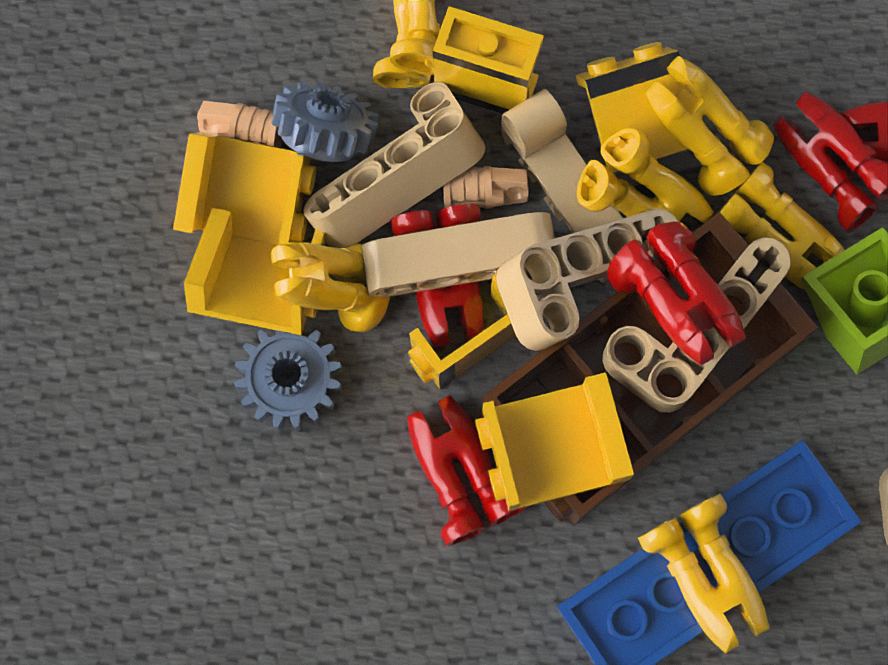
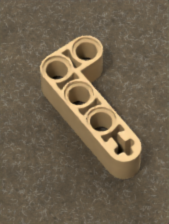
[304,82,486,249]
[501,89,623,283]
[496,209,678,351]
[362,212,555,297]
[603,238,791,413]

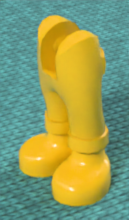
[373,0,440,89]
[645,56,774,196]
[577,128,714,223]
[715,162,845,291]
[271,242,390,332]
[638,493,770,654]

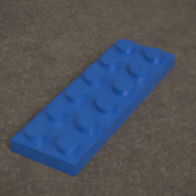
[556,439,861,665]

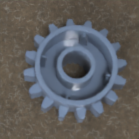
[271,82,379,162]
[234,328,343,431]

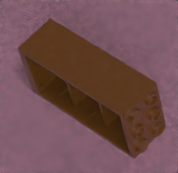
[481,212,818,525]

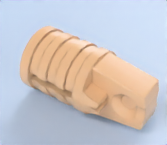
[197,101,283,148]
[443,166,528,209]

